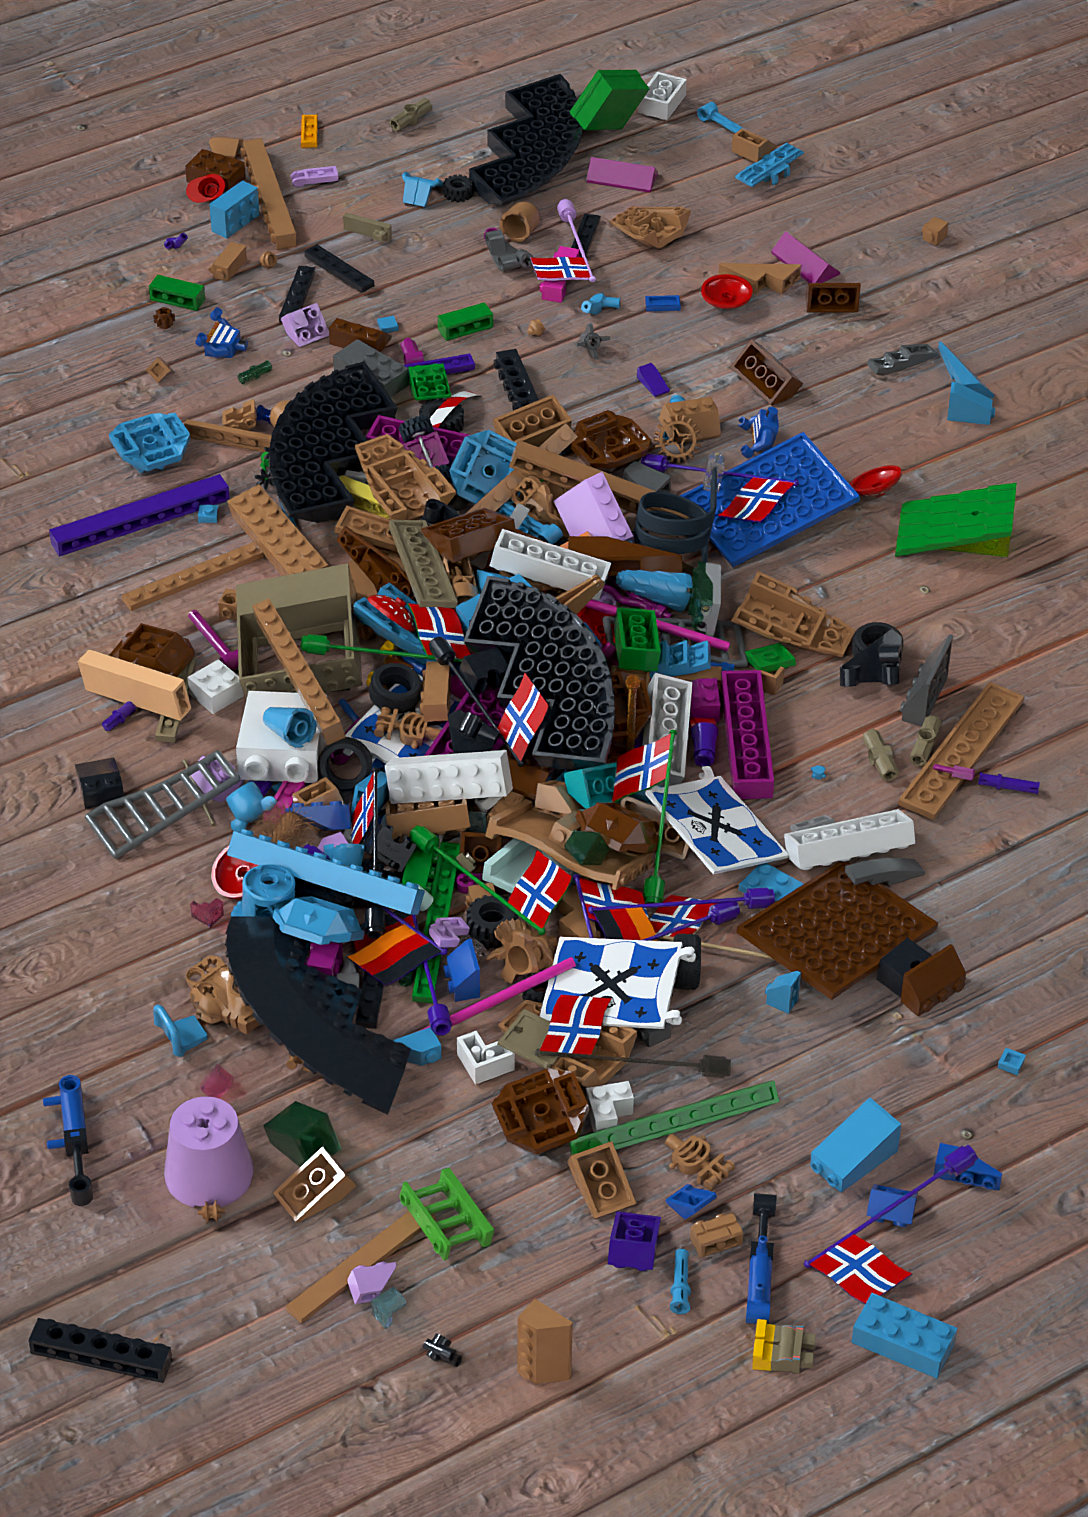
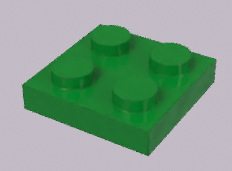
[745,643,796,673]

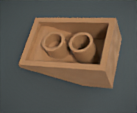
[567,1141,636,1219]
[273,1147,357,1223]

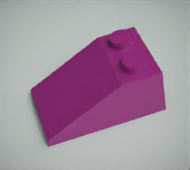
[689,678,720,722]

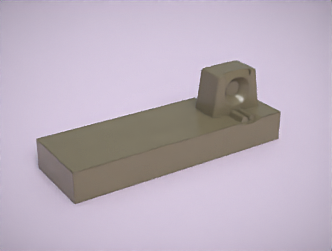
[343,212,392,242]

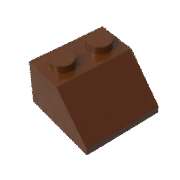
[459,831,503,873]

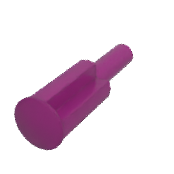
[933,764,975,781]

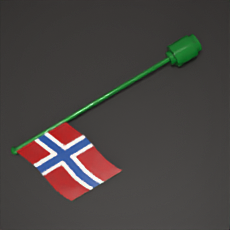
[300,603,471,663]
[612,730,677,904]
[409,825,572,935]

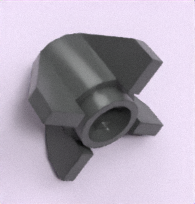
[575,323,610,359]

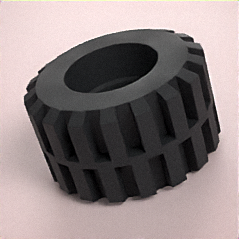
[466,895,519,950]

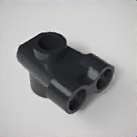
[423,1333,462,1367]

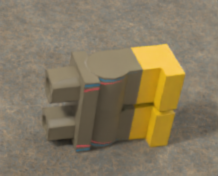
[753,1319,816,1374]

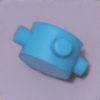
[811,765,826,780]

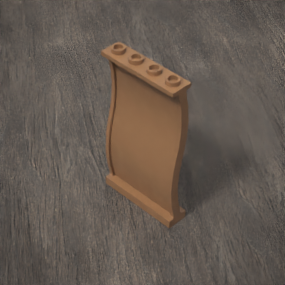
[485,799,654,890]

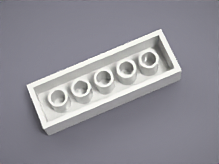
[490,529,611,600]
[642,673,692,787]
[385,750,513,804]
[784,809,915,870]

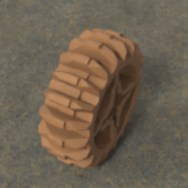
[653,414,702,463]

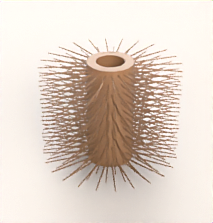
[251,799,319,849]

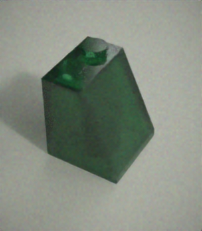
[263,1101,341,1167]

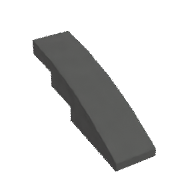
[867,344,937,374]
[845,858,925,886]

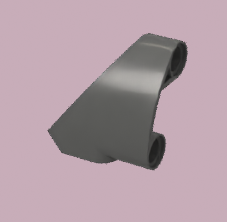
[485,230,536,271]

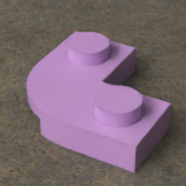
[429,917,470,948]

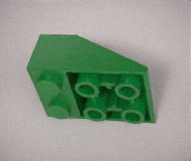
[408,364,451,401]

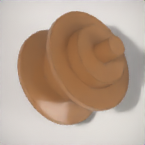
[198,1200,225,1223]

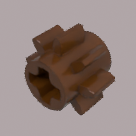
[153,307,175,329]

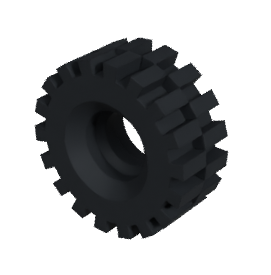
[419,398,464,433]

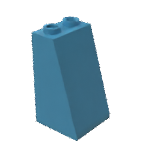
[810,1098,901,1193]

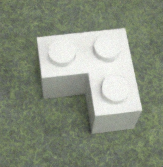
[457,1031,515,1085]
[586,1081,634,1132]

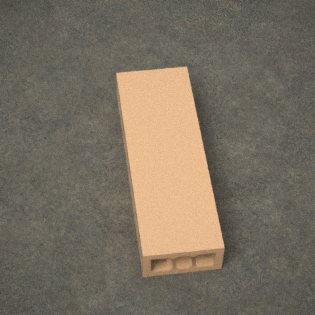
[78,650,191,721]

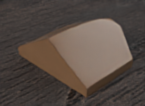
[209,136,244,159]

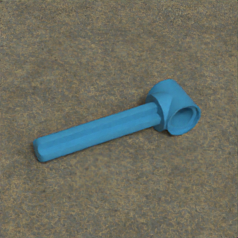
[697,102,746,133]
[501,503,563,544]

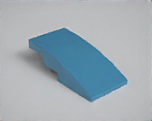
[650,640,711,678]

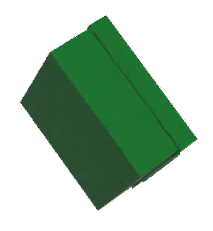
[570,70,650,130]

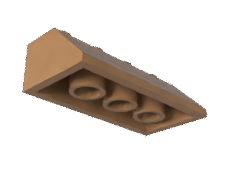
[493,395,572,447]
[620,796,692,860]
[517,1299,573,1384]

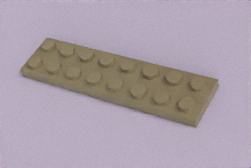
[389,520,458,608]

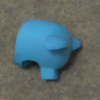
[226,781,277,832]

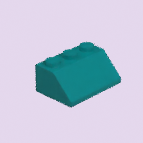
[564,762,622,809]

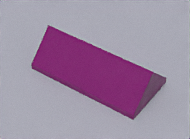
[587,157,658,193]
[771,231,840,283]

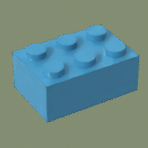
[209,181,260,239]

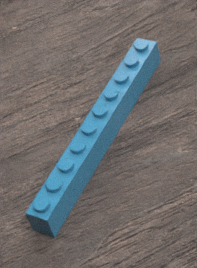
[227,829,425,915]

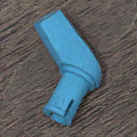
[581,293,621,315]

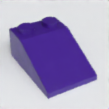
[607,1211,661,1271]

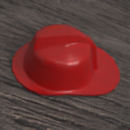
[186,174,225,203]

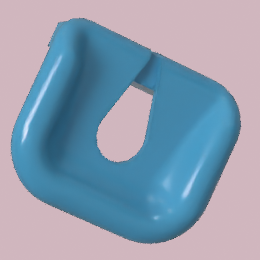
[402,172,443,208]
[153,1004,208,1057]

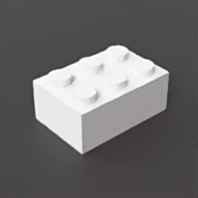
[638,72,687,120]

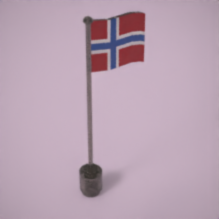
[535,995,731,1078]

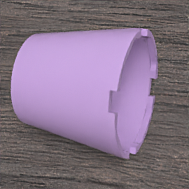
[164,1097,254,1207]

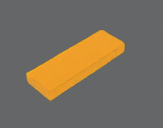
[301,115,318,148]

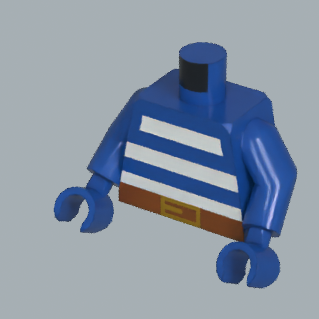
[195,307,248,358]
[738,407,779,458]

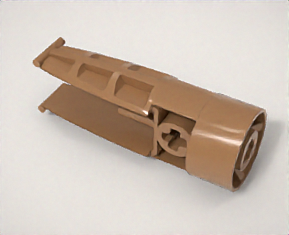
[438,552,478,612]

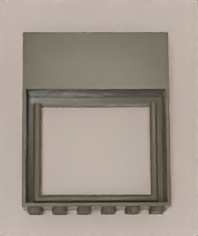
[236,563,363,700]

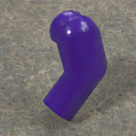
[164,233,188,249]

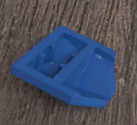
[666,1184,717,1219]

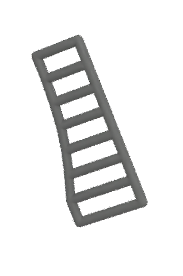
[603,616,749,668]
[85,750,240,859]

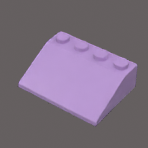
[554,472,635,543]

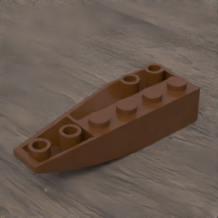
[336,526,417,603]
[568,536,682,576]

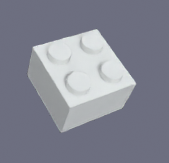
[188,659,244,714]

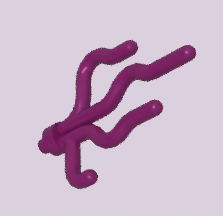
[603,576,672,618]

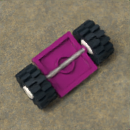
[399,415,453,484]

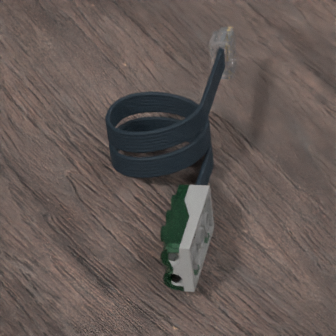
[633,452,725,637]

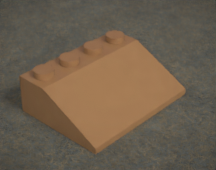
[385,799,470,839]

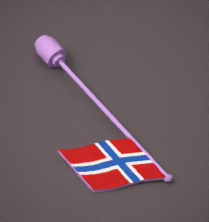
[531,199,596,282]

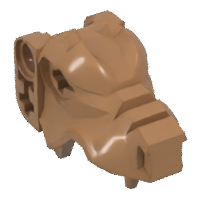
[511,476,570,538]
[186,955,260,1034]

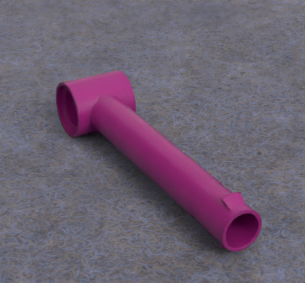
[188,610,239,670]

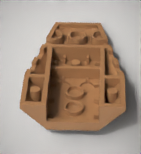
[355,434,456,520]
[732,571,856,657]
[498,1000,637,1087]

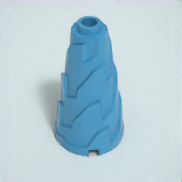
[616,570,692,612]

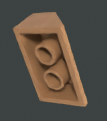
[658,397,721,444]

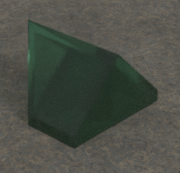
[564,829,610,865]

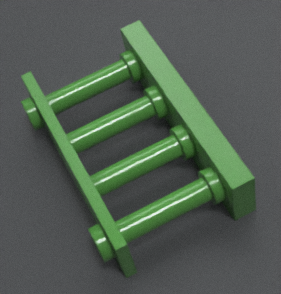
[400,1168,494,1261]

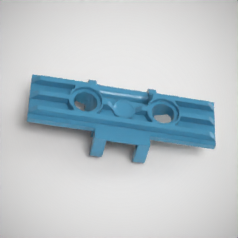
[735,142,804,187]

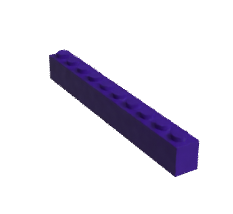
[49,474,230,557]

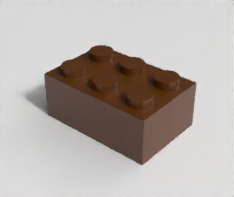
[185,149,246,194]

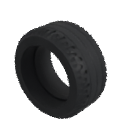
[852,622,904,657]
[369,663,422,714]
[318,737,372,791]
[673,934,701,990]

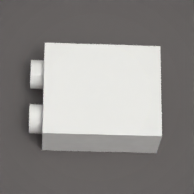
[236,691,327,783]

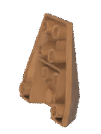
[609,206,691,249]

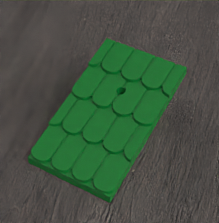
[895,483,1017,557]

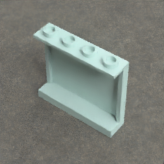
[482,838,583,893]

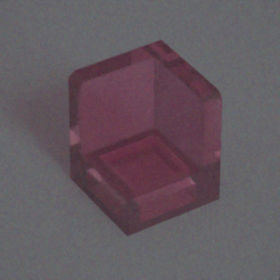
[190,898,224,928]
[200,1064,234,1099]

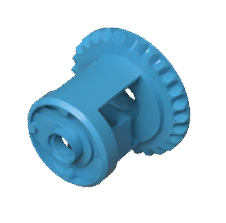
[231,864,295,916]

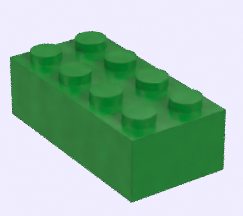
[613,607,661,672]

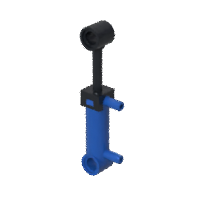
[43,1075,93,1206]
[746,1193,777,1324]

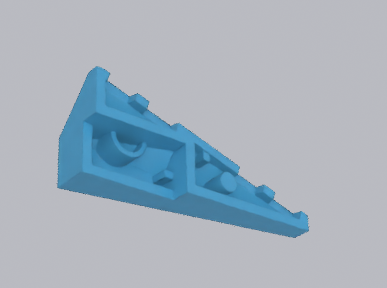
[938,341,995,398]

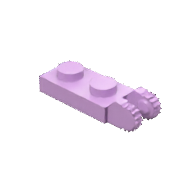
[291,166,339,187]

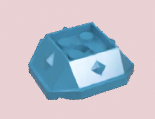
[109,413,190,473]
[449,429,521,509]
[273,896,365,945]

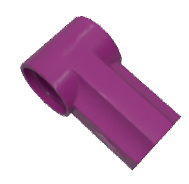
[400,338,424,365]

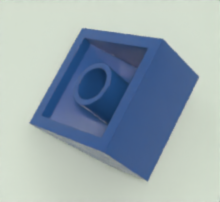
[443,939,480,1002]
[866,1184,918,1227]

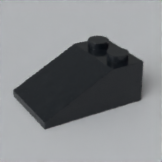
[75,757,124,809]

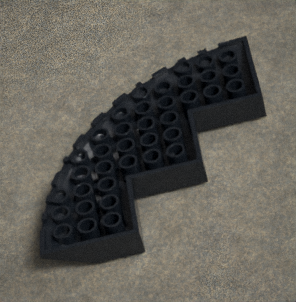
[469,74,582,205]
[269,361,398,523]
[463,576,615,770]
[225,916,411,1115]

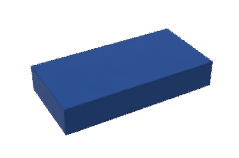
[645,295,681,311]

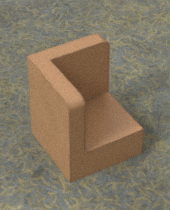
[146,357,173,382]
[761,666,784,695]

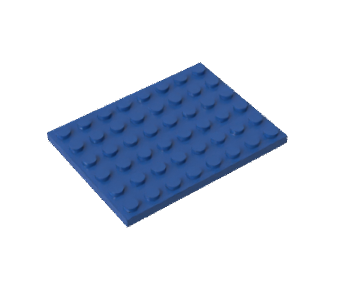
[680,432,860,568]

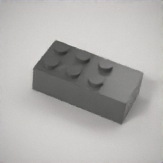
[333,339,409,397]

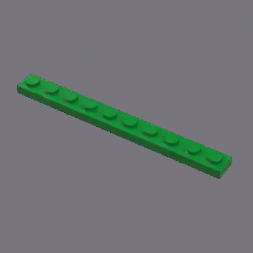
[412,842,460,1003]
[569,1080,780,1155]

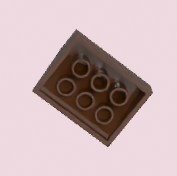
[421,508,516,562]

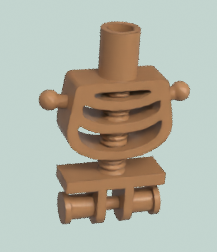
[374,707,441,749]
[665,1134,735,1190]

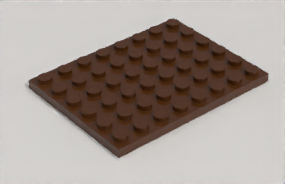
[736,861,939,1000]

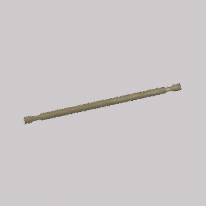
[182,759,215,826]

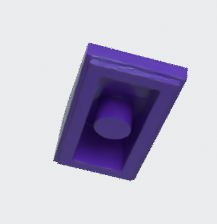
[637,363,670,397]

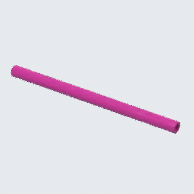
[584,599,730,652]
[420,957,576,1035]

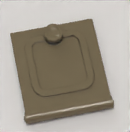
[497,1009,561,1069]

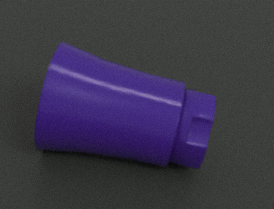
[691,722,718,767]

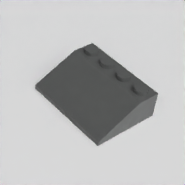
[900,634,953,727]

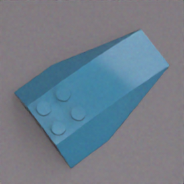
[354,583,460,667]

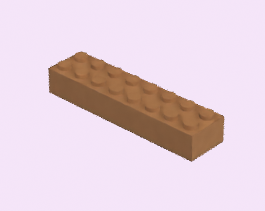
[227,485,329,576]

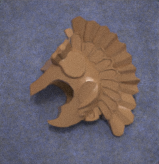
[486,918,558,984]

